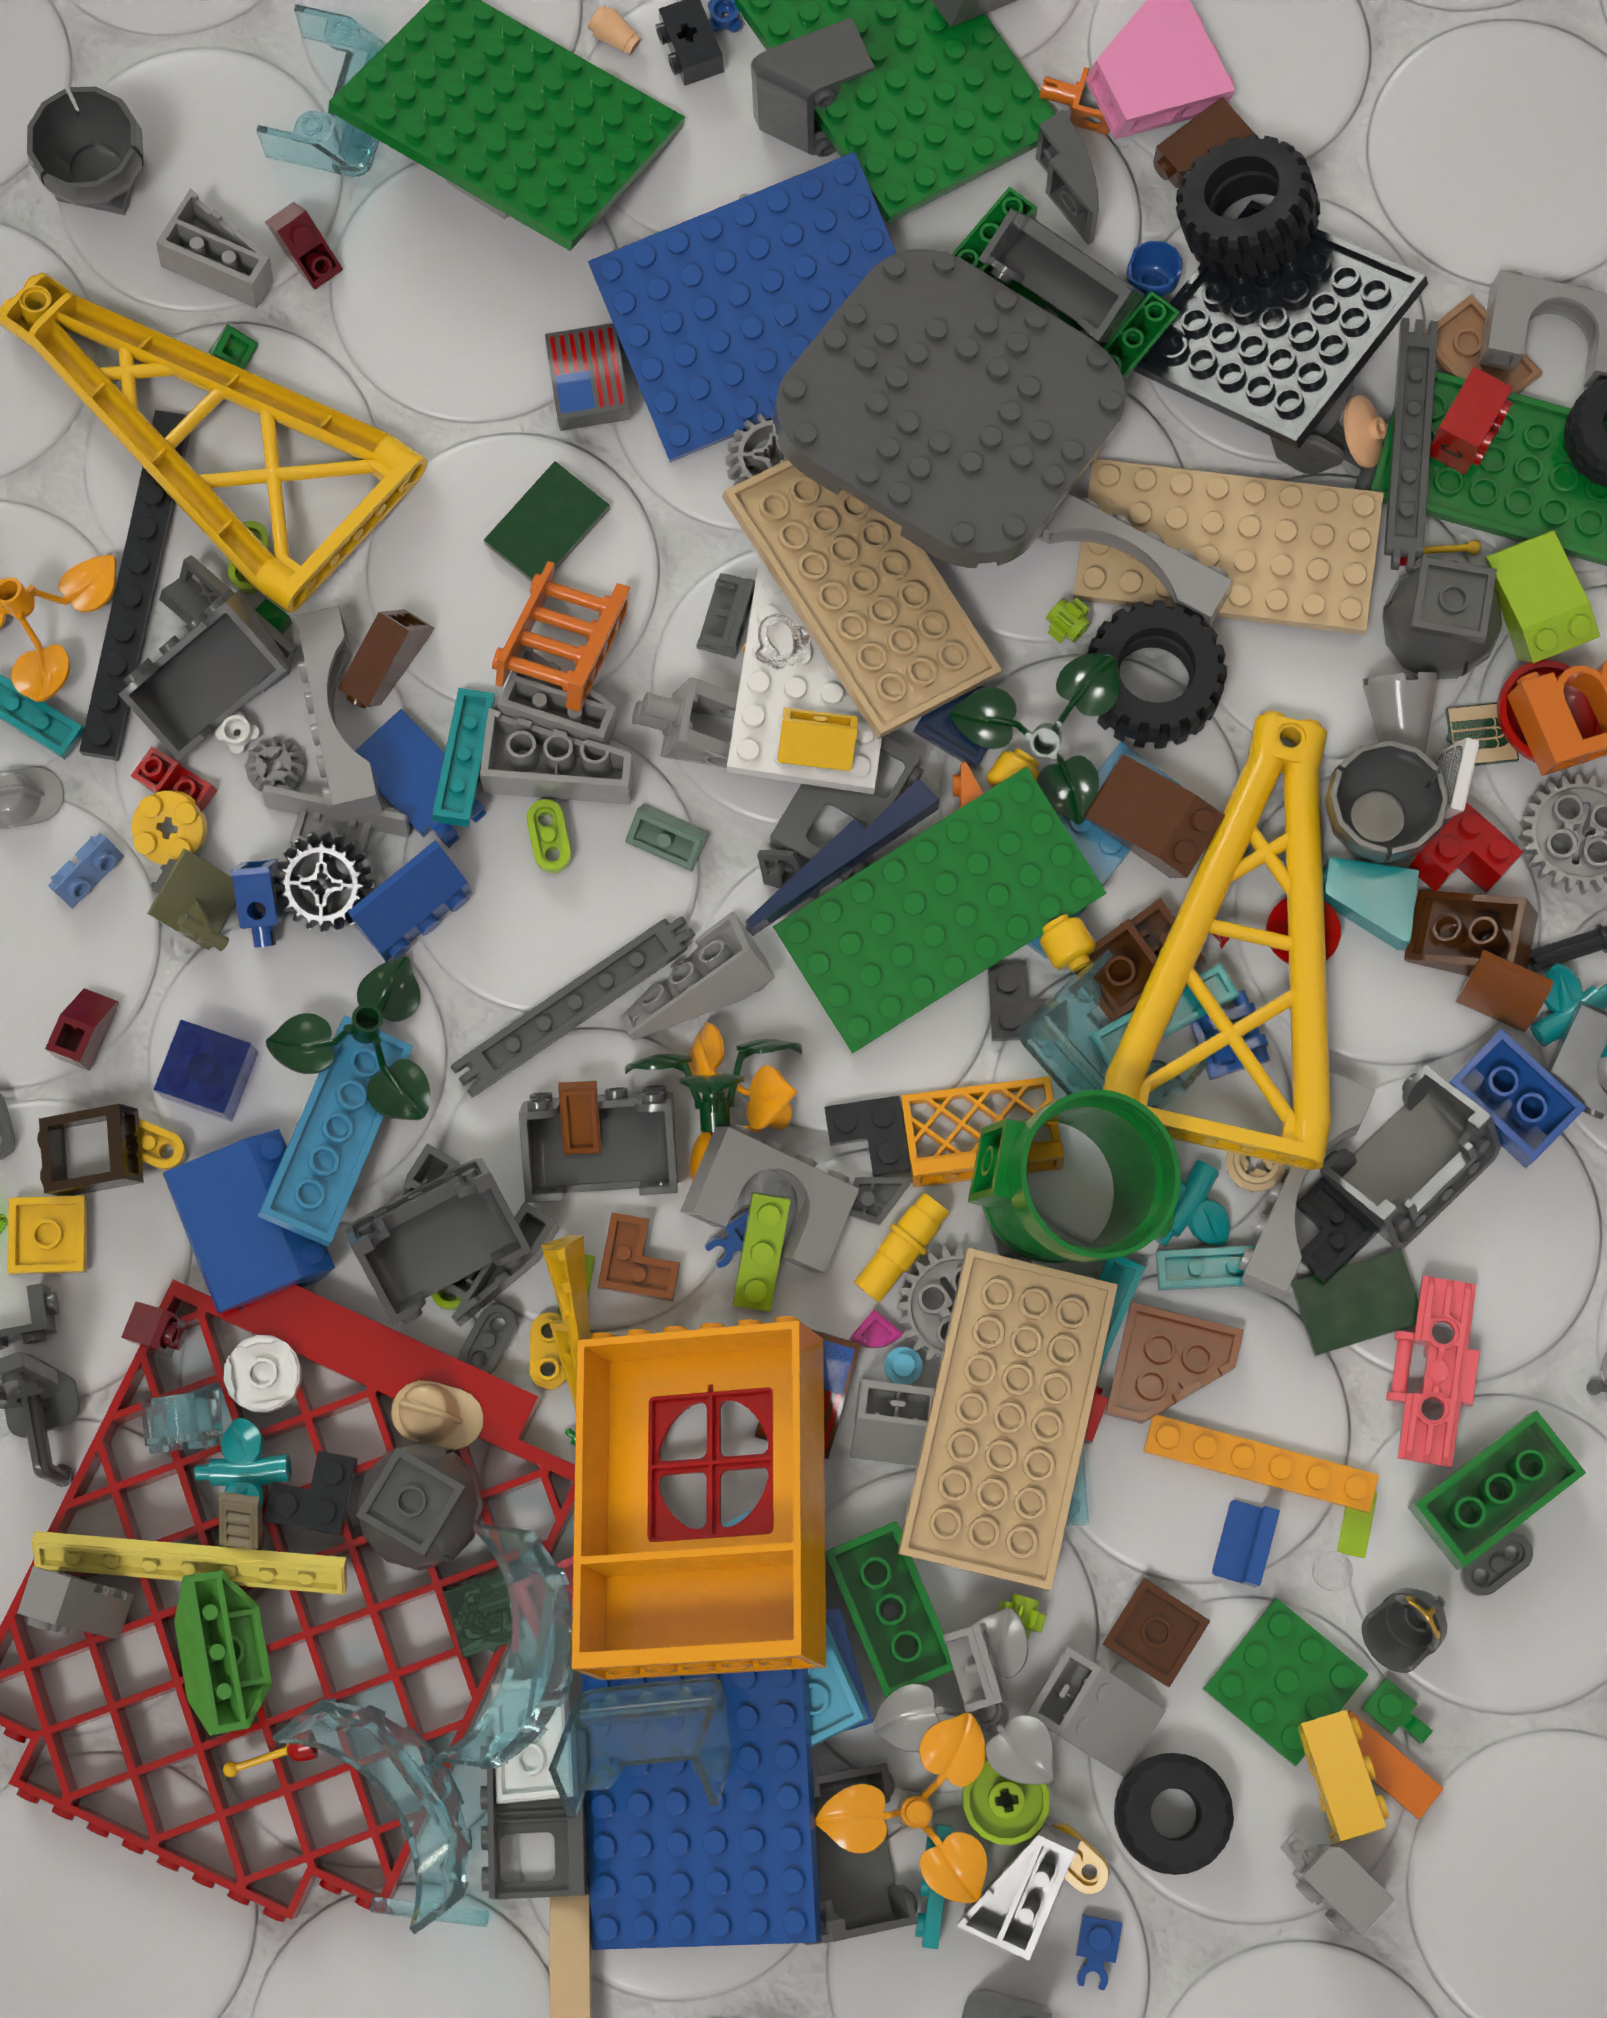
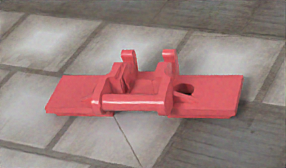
[1386,1275,1480,1468]

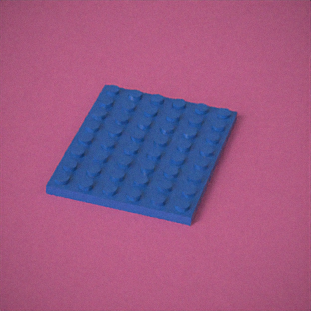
[588,152,897,463]
[582,1669,822,1950]

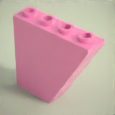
[1085,0,1236,140]

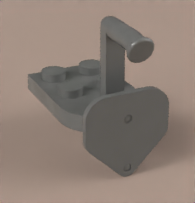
[1270,378,1377,491]
[0,1351,80,1487]

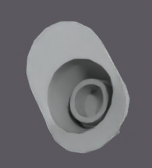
[0,767,64,829]

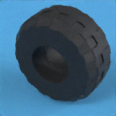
[1563,379,1607,487]
[1114,1753,1234,1875]

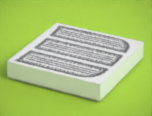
[1430,737,1479,820]

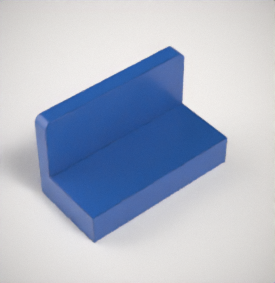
[1212,1500,1280,1588]

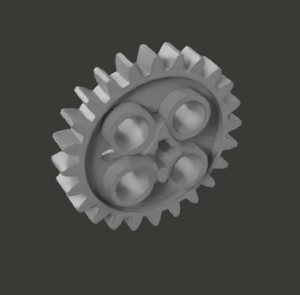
[1519,774,1607,895]
[897,1245,978,1362]

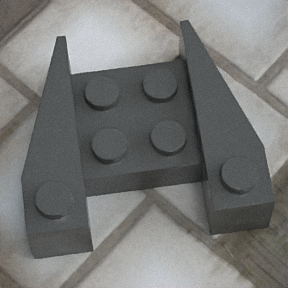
[403,1143,560,1327]

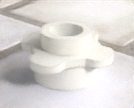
[215,711,260,755]

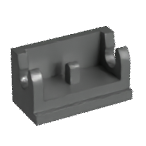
[696,573,755,659]

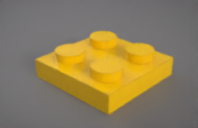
[7,1195,88,1275]

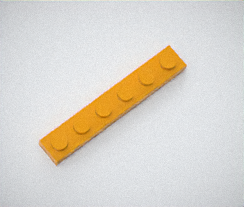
[1143,1415,1379,1513]

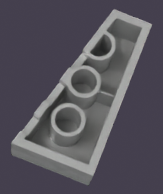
[480,708,635,805]

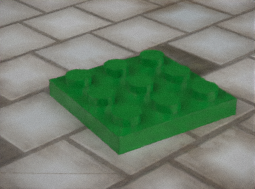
[1202,1598,1369,1767]

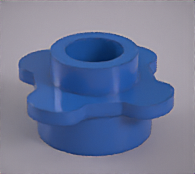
[708,0,742,33]

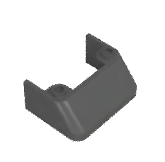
[751,17,875,157]
[979,209,1145,343]

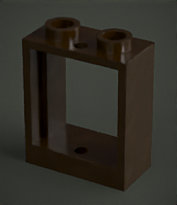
[37,1104,144,1196]

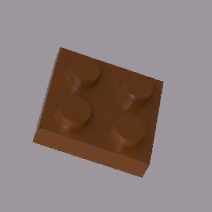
[1102,1578,1210,1688]

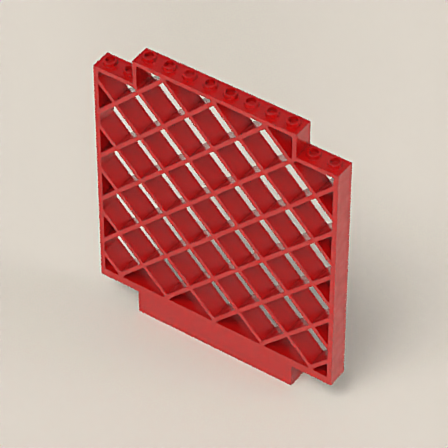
[0,1279,575,1923]

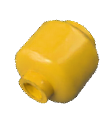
[986,748,1040,787]
[1040,914,1096,973]

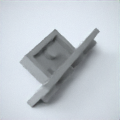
[262,785,410,862]

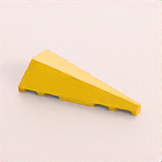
[541,1235,591,1411]

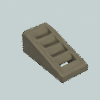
[219,1492,265,1550]

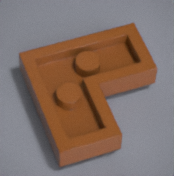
[597,1212,680,1302]

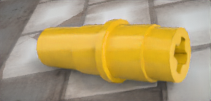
[853,1192,950,1303]

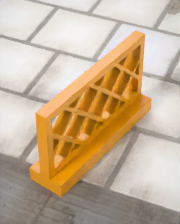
[901,1076,1064,1188]

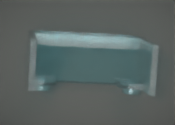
[256,4,387,177]
[1019,949,1209,1109]
[548,1677,732,1819]

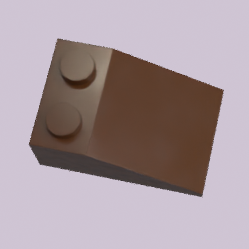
[1083,754,1225,878]
[1404,890,1538,976]

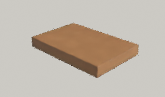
[1423,294,1543,394]

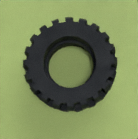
[1176,135,1321,278]
[1087,600,1227,749]

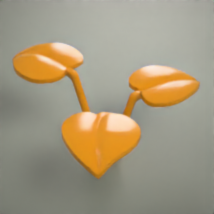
[0,555,117,702]
[688,1022,797,1182]
[815,1712,987,1903]

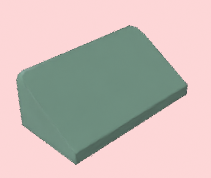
[625,804,710,871]

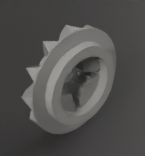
[245,736,305,792]

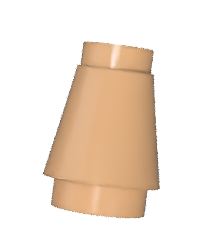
[588,5,642,56]

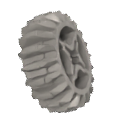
[725,412,788,486]

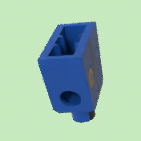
[231,859,284,948]

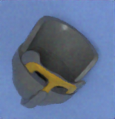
[1361,1588,1447,1673]

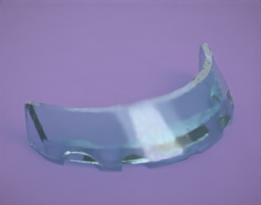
[436,1522,574,1769]
[272,1699,472,1935]

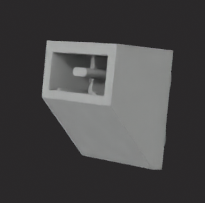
[850,1379,934,1466]

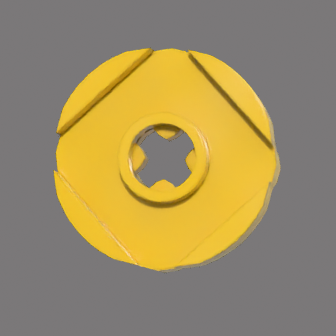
[131,790,208,865]

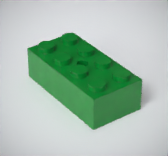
[1408,1410,1586,1570]
[825,1521,954,1700]

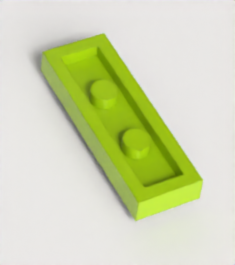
[732,1192,791,1312]

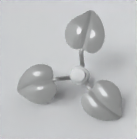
[873,1608,1054,1785]

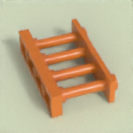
[492,561,631,712]

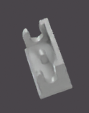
[943,1623,1009,1713]

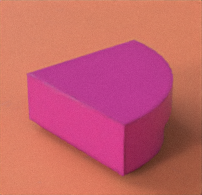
[849,1309,903,1348]

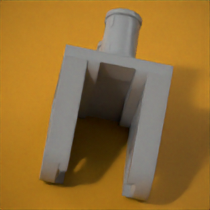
[632,677,738,768]

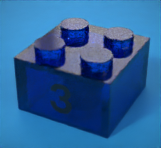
[153,1019,259,1122]

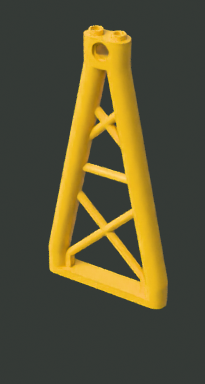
[0,272,428,613]
[1102,711,1331,1170]

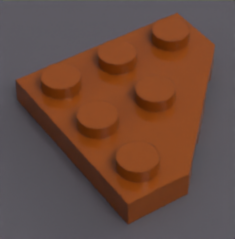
[1105,1301,1244,1424]

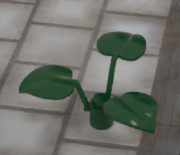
[950,653,1120,825]
[266,957,431,1120]
[625,1039,802,1132]

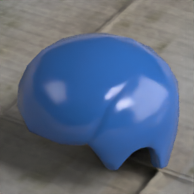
[1126,241,1183,298]

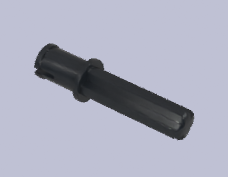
[1529,924,1607,971]

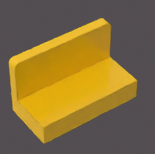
[777,707,858,771]

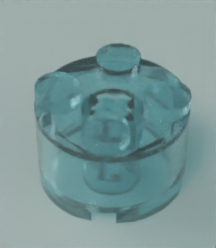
[140,1390,224,1454]

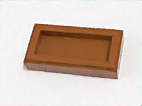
[558,1081,602,1155]

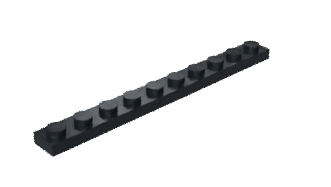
[79,410,190,761]

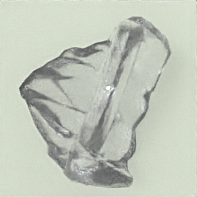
[755,613,811,670]

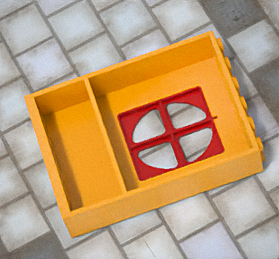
[572,1316,826,1681]

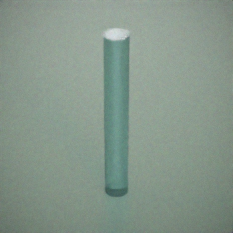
[370,1896,489,1927]

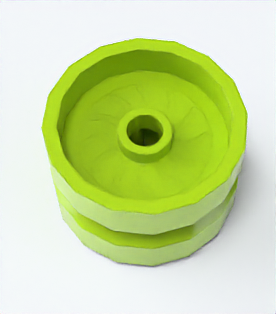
[962,1759,1050,1845]

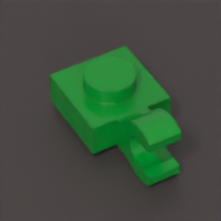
[1360,1678,1433,1744]

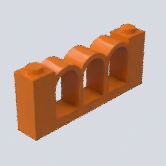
[1507,660,1607,776]

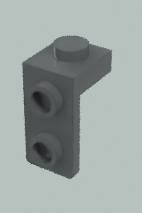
[0,1283,59,1350]

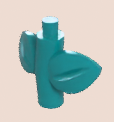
[1530,963,1607,1058]
[1155,1160,1230,1246]
[195,1418,292,1514]

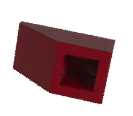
[265,202,343,290]
[45,988,119,1071]
[121,1301,187,1357]

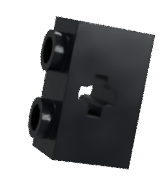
[655,0,724,86]

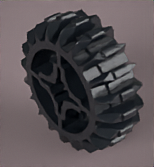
[275,831,376,932]

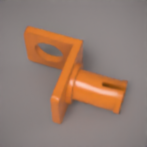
[1039,67,1110,134]

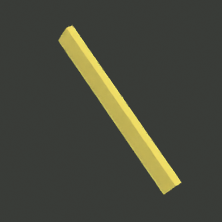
[31,1531,348,1595]

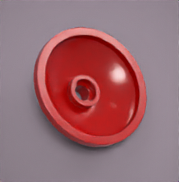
[1497,660,1603,763]

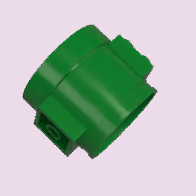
[968,1089,1181,1263]

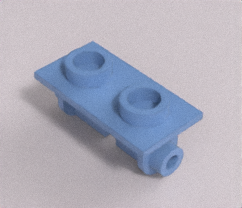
[48,833,124,909]

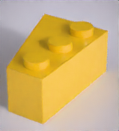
[1297,1710,1389,1846]

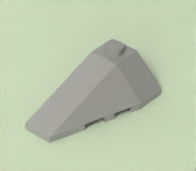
[621,911,775,1040]

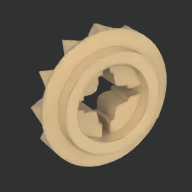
[1225,1151,1286,1193]

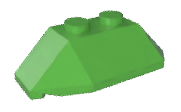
[174,1570,273,1736]

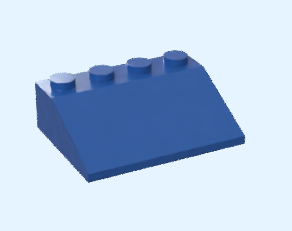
[163,1129,335,1314]

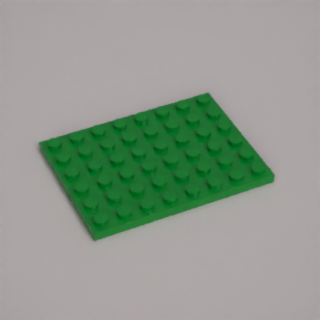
[328,0,685,251]
[734,0,1056,224]

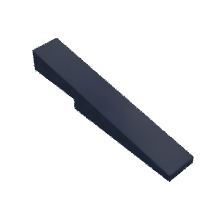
[745,779,940,936]

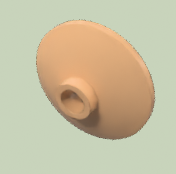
[1344,395,1386,468]

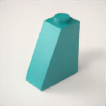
[1323,857,1419,951]

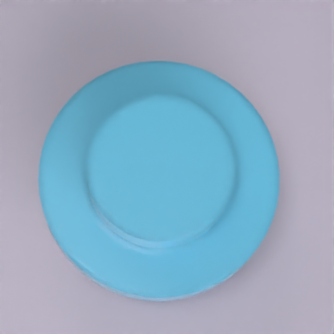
[884,1347,923,1385]

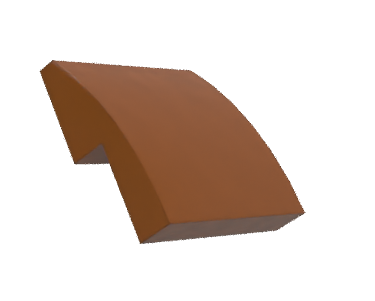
[1455,950,1554,1033]

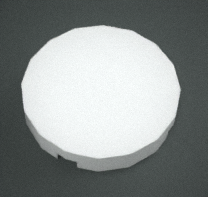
[224,1335,302,1413]

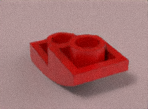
[130,746,217,812]

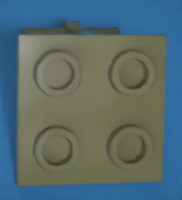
[147,849,236,951]

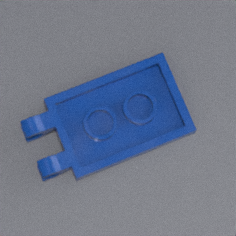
[355,709,487,848]

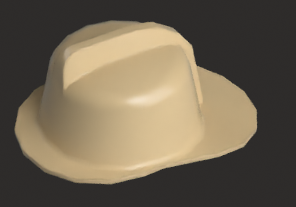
[391,1380,484,1450]

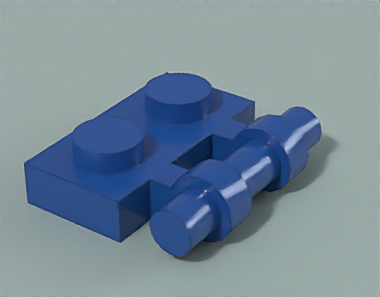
[1190,990,1270,1080]

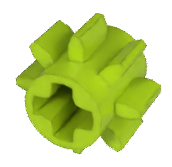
[1046,597,1091,644]
[996,1593,1047,1640]

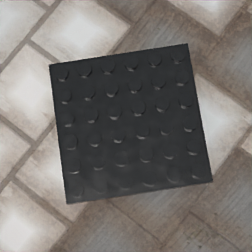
[1133,200,1428,449]

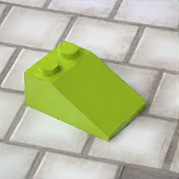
[1485,530,1601,664]

